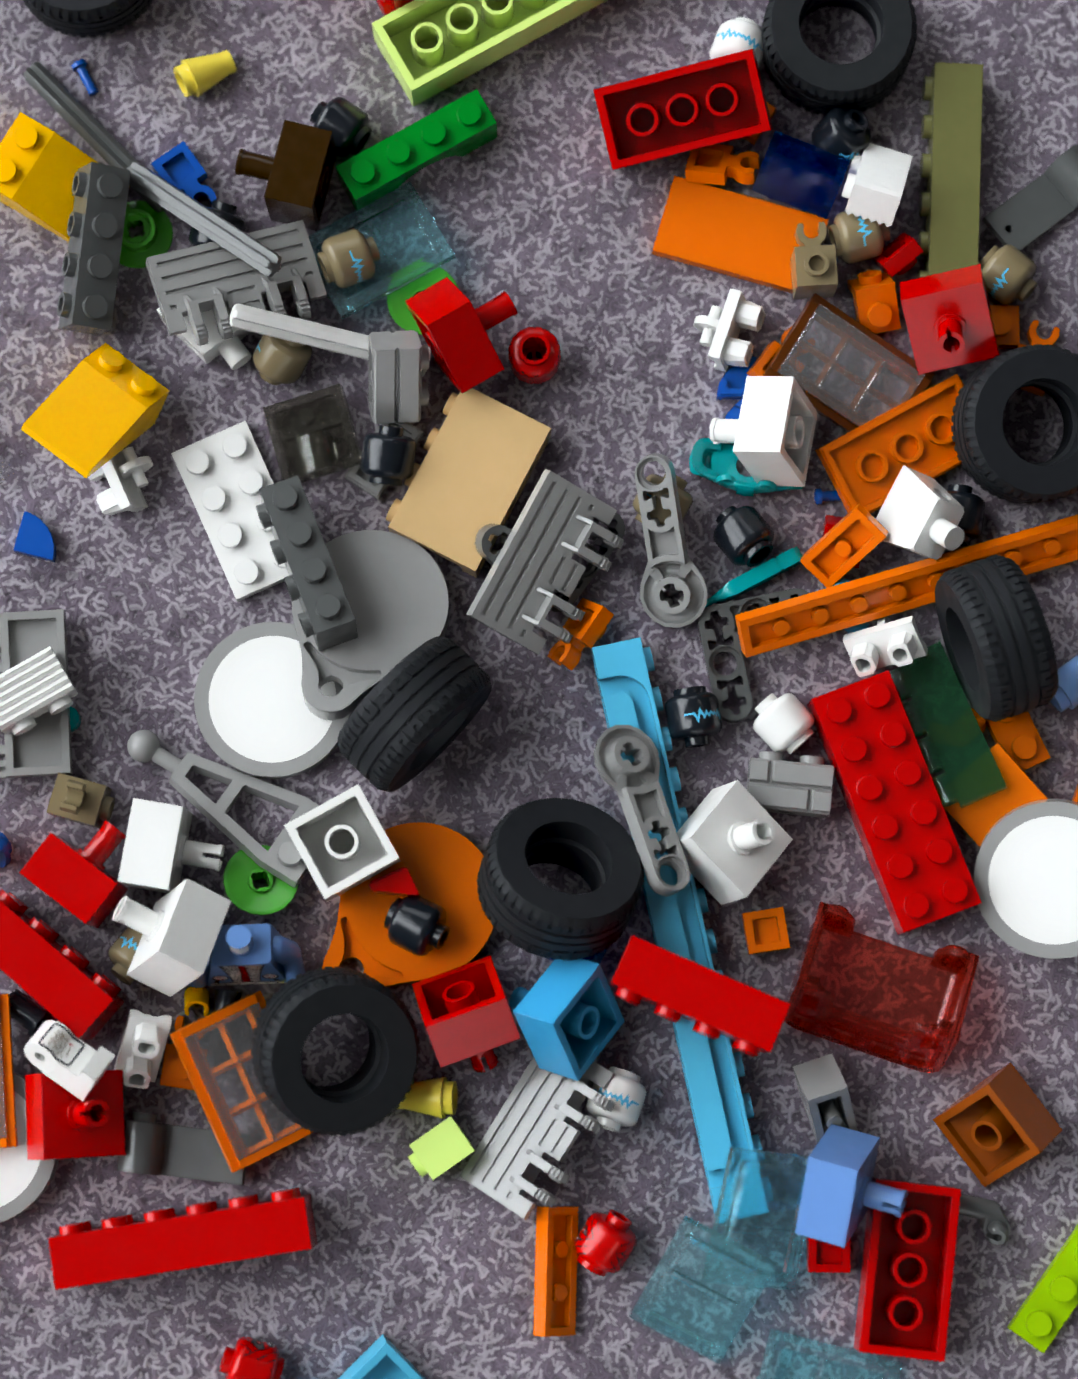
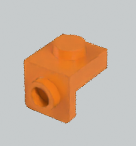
[847,270,901,334]

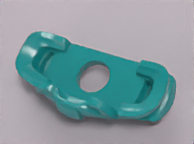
[689,438,803,496]

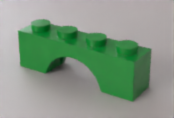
[336,89,497,214]

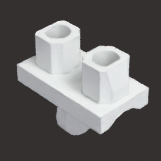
[693,288,765,372]
[88,447,153,515]
[843,616,928,677]
[114,1009,172,1089]

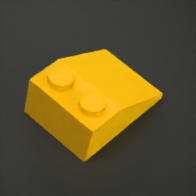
[0,112,130,242]
[21,343,170,479]

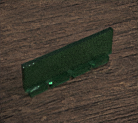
[890,642,1007,808]

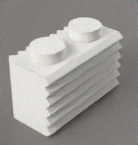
[841,143,913,227]
[0,646,78,736]

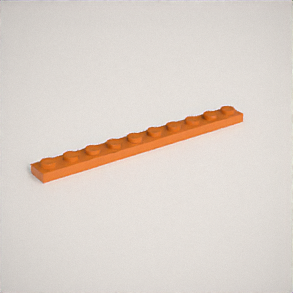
[735,514,1078,658]

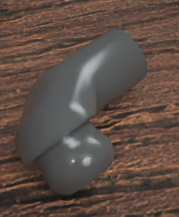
[959,1194,1011,1245]

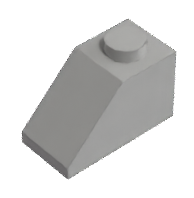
[793,1053,858,1144]

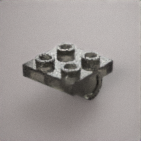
[263,384,362,483]

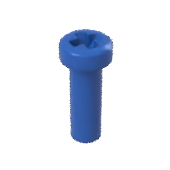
[71,59,98,96]
[814,488,841,505]

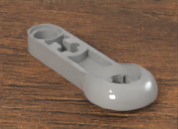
[635,453,708,628]
[593,725,690,896]

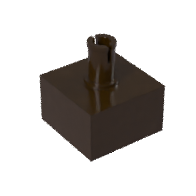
[235,120,337,231]

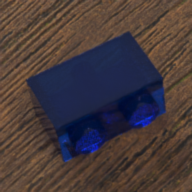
[752,131,850,219]

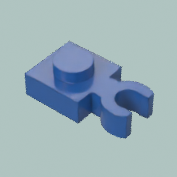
[151,141,218,205]

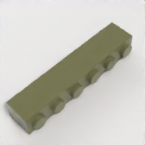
[917,62,983,278]

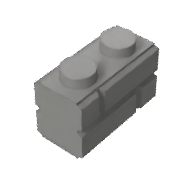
[368,330,429,424]
[746,751,834,818]

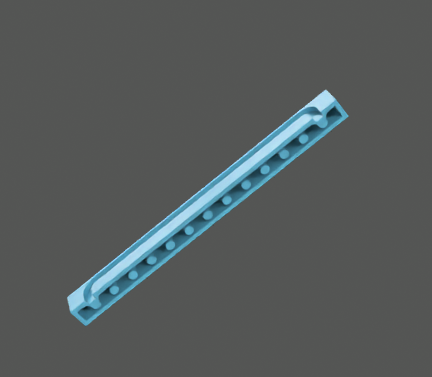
[591,637,773,1223]

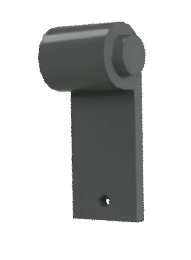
[983,144,1078,251]
[116,1112,250,1185]

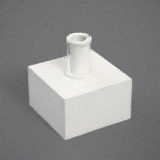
[710,376,818,487]
[677,780,793,905]
[284,784,401,902]
[118,798,224,893]
[112,878,231,997]

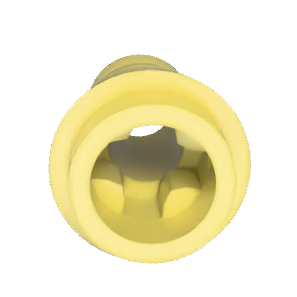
[174,50,236,97]
[397,1077,458,1119]

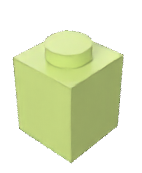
[408,1116,475,1180]

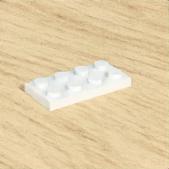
[171,420,289,602]

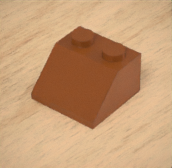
[933,1062,1062,1187]

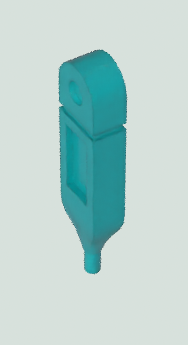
[705,546,802,608]

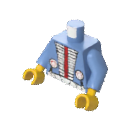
[184,923,305,1016]

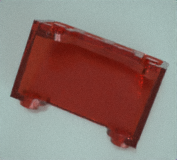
[784,902,979,1073]

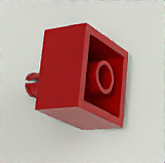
[900,264,999,375]
[405,277,518,393]
[19,820,128,928]
[412,956,520,1072]
[25,1070,125,1160]

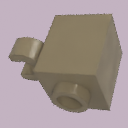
[790,222,838,300]
[46,772,115,829]

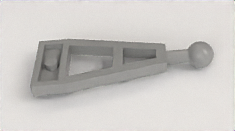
[127,730,320,888]

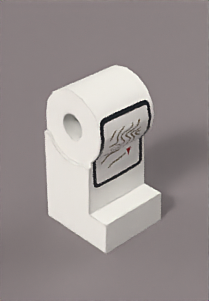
[24,1020,115,1101]

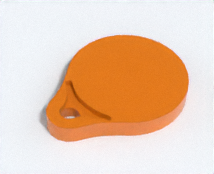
[322,822,494,987]

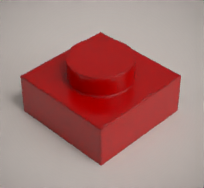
[873,232,924,277]
[807,1237,851,1273]

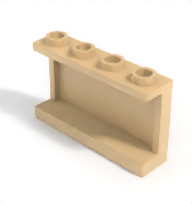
[386,388,551,578]

